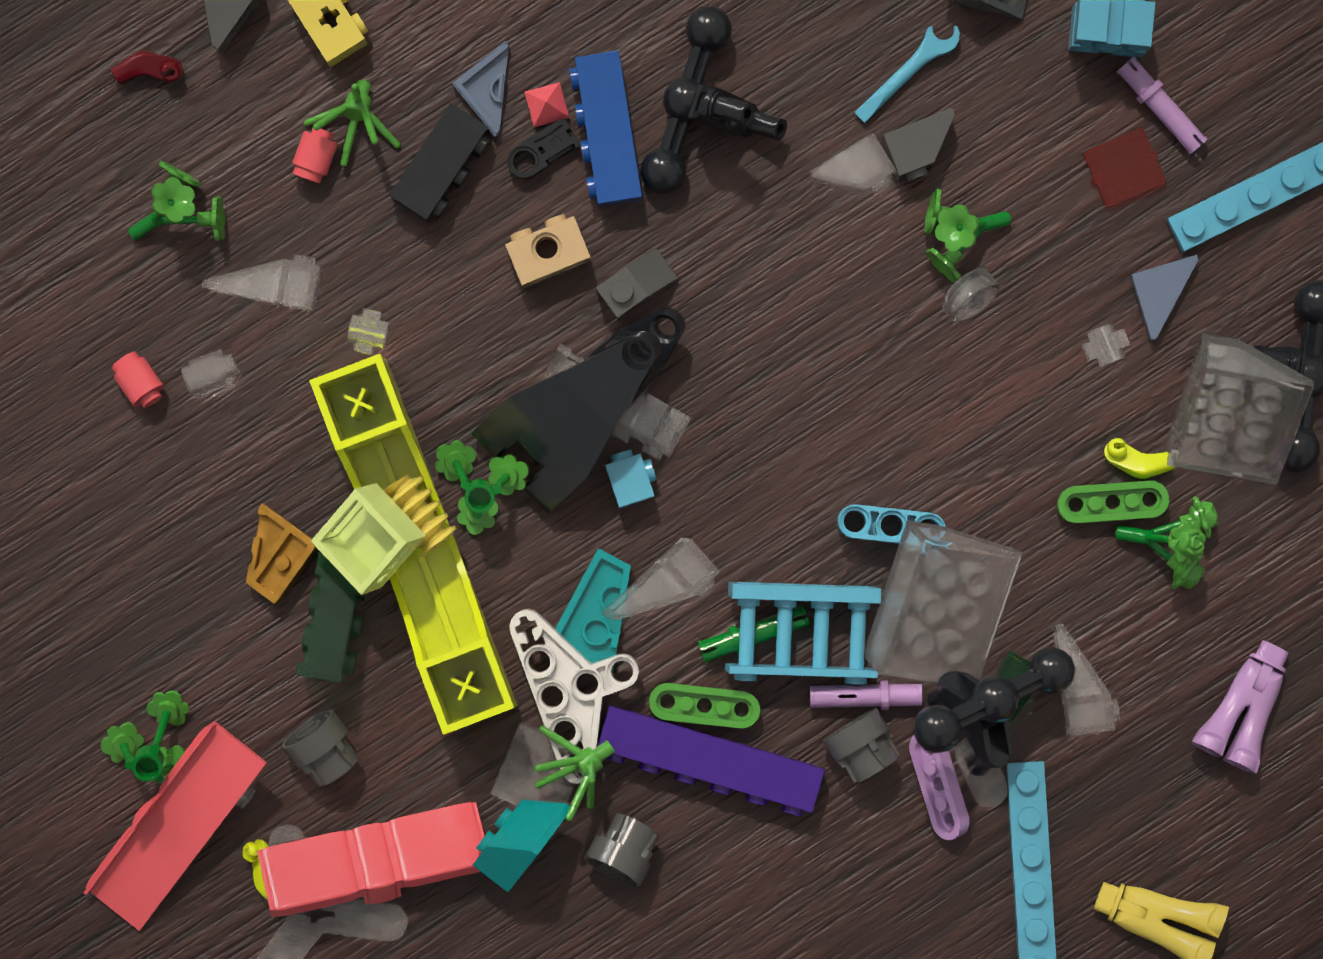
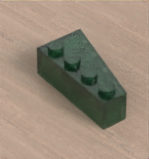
[295,528,368,682]

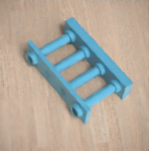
[725,581,881,684]

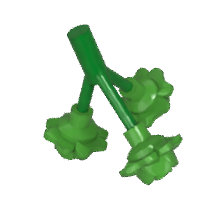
[1116,496,1218,590]

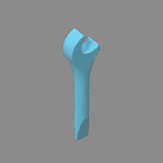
[854,26,960,123]

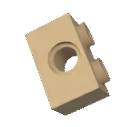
[505,214,591,288]

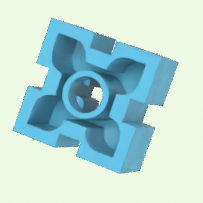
[1068,0,1155,58]

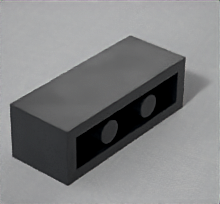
[390,103,491,223]

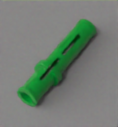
[697,604,810,664]

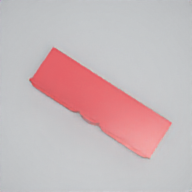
[84,721,267,931]
[257,802,484,918]

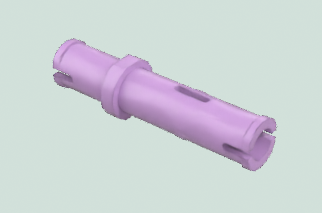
[1117,56,1208,155]
[810,680,922,710]

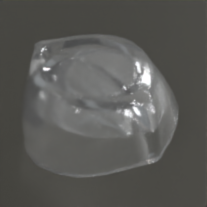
[943,266,1000,324]

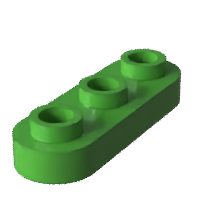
[1057,481,1169,523]
[649,683,760,729]

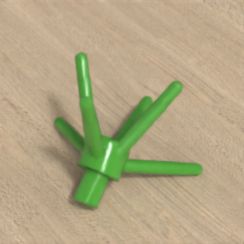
[303,80,401,167]
[535,726,615,821]

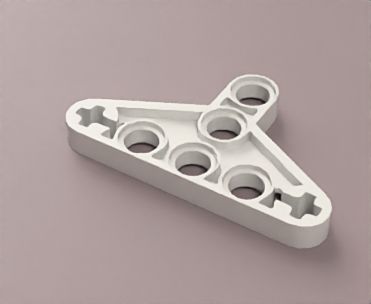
[509,609,639,784]

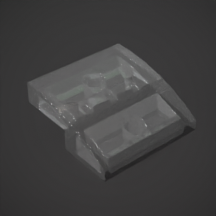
[490,721,583,805]

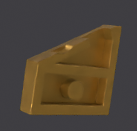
[246,503,318,605]

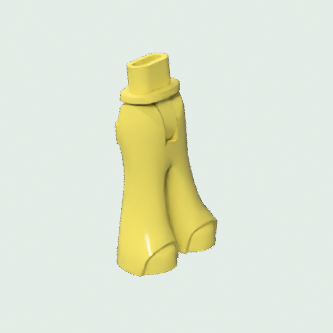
[1093,882,1229,959]

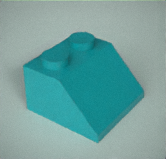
[473,800,570,892]

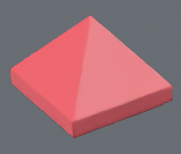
[525,82,569,128]

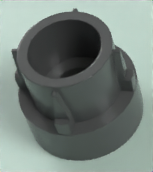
[822,708,899,783]
[282,709,359,787]
[584,813,659,888]

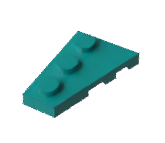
[555,548,631,675]

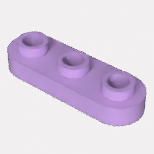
[909,735,969,840]

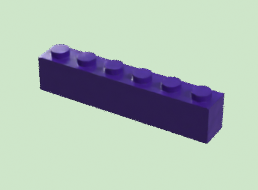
[598,705,825,817]

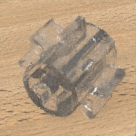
[347,308,390,356]
[1082,323,1130,367]

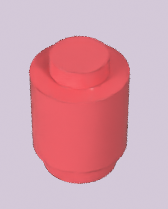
[292,128,339,184]
[111,351,164,409]

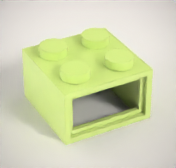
[311,483,426,595]

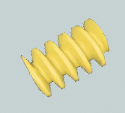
[383,474,457,558]

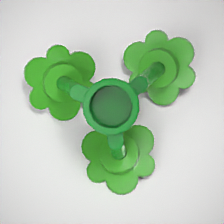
[435,440,529,535]
[100,691,189,784]

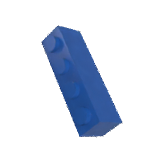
[569,50,642,207]

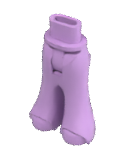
[1191,640,1289,774]

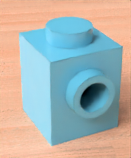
[605,450,657,508]

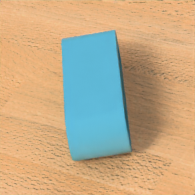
[837,505,946,547]

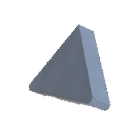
[452,41,509,138]
[1130,255,1198,340]

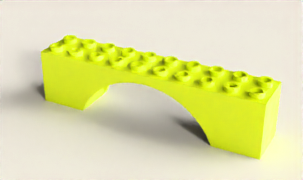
[309,354,518,735]

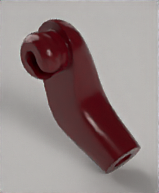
[110,51,183,85]

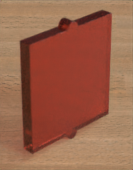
[1083,127,1167,209]

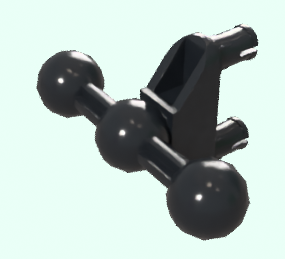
[640,6,787,194]
[1203,280,1323,472]
[913,647,1076,777]

